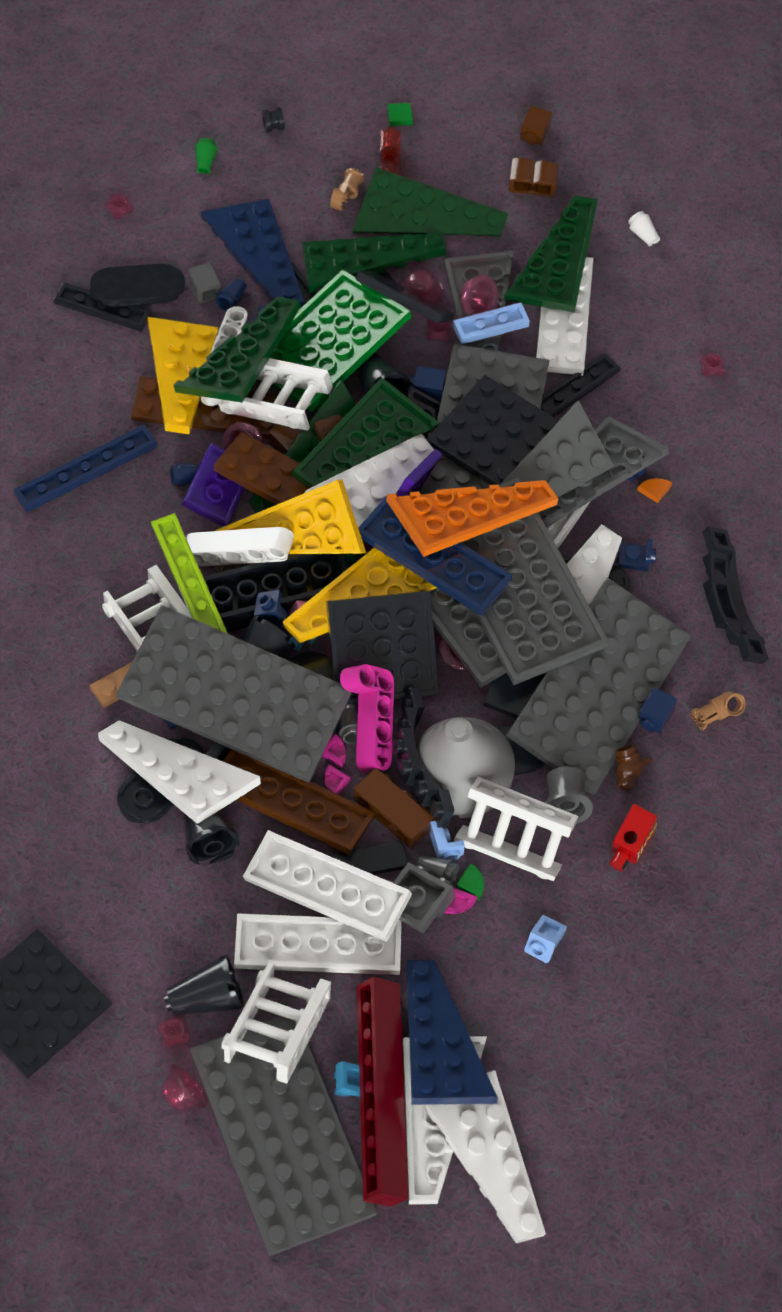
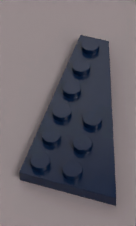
[200,199,304,308]
[407,960,498,1105]

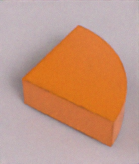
[637,478,672,503]

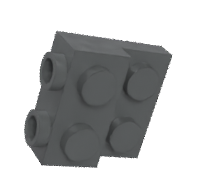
[393,862,456,933]

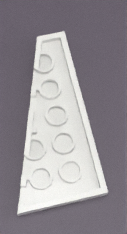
[305,434,434,527]
[566,524,622,605]
[98,720,261,824]
[403,1036,487,1205]
[425,1071,546,1243]

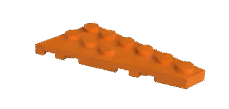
[386,480,559,557]

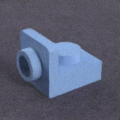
[429,821,465,861]
[524,915,567,963]

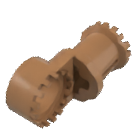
[330,168,365,211]
[690,691,746,731]

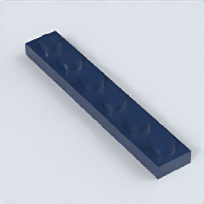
[14,425,157,513]

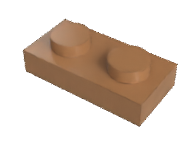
[90,662,132,708]

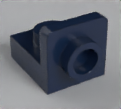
[618,539,656,571]
[254,590,290,629]

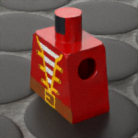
[609,804,658,871]

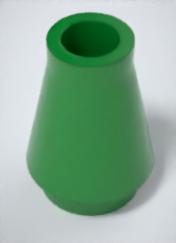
[195,138,218,174]

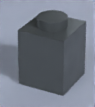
[188,262,221,304]

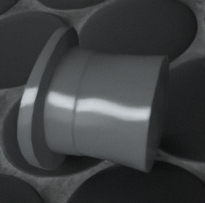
[544,766,593,824]

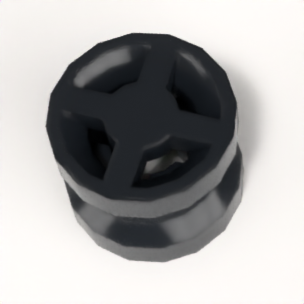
[262,107,285,133]

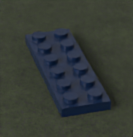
[358,496,513,616]

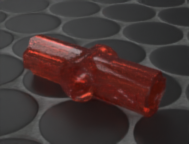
[379,127,401,175]

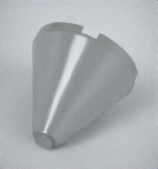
[416,717,515,818]

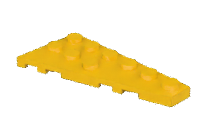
[148,317,219,434]
[215,479,366,554]
[283,548,437,643]

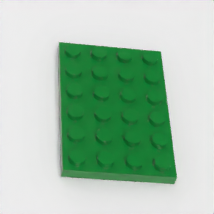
[270,270,412,412]

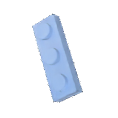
[453,303,530,345]

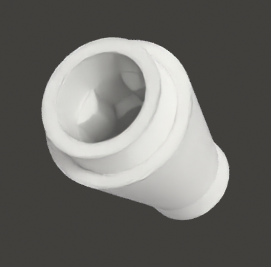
[628,211,660,247]

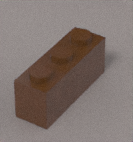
[353,768,434,849]

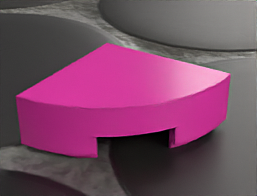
[322,733,346,769]
[324,764,351,795]
[444,887,477,914]

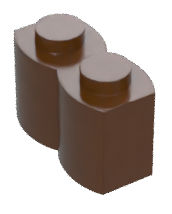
[508,158,558,197]

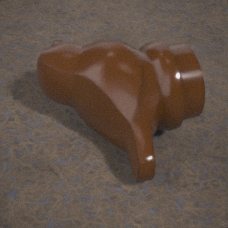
[615,744,652,790]

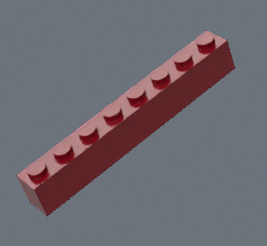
[357,977,409,1206]

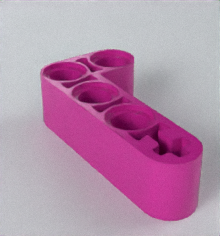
[340,664,394,773]

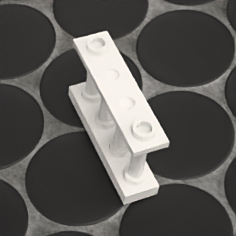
[217,358,333,431]
[102,565,191,652]
[454,777,578,881]
[221,961,331,1083]

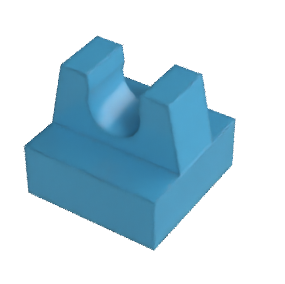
[334,1061,360,1097]

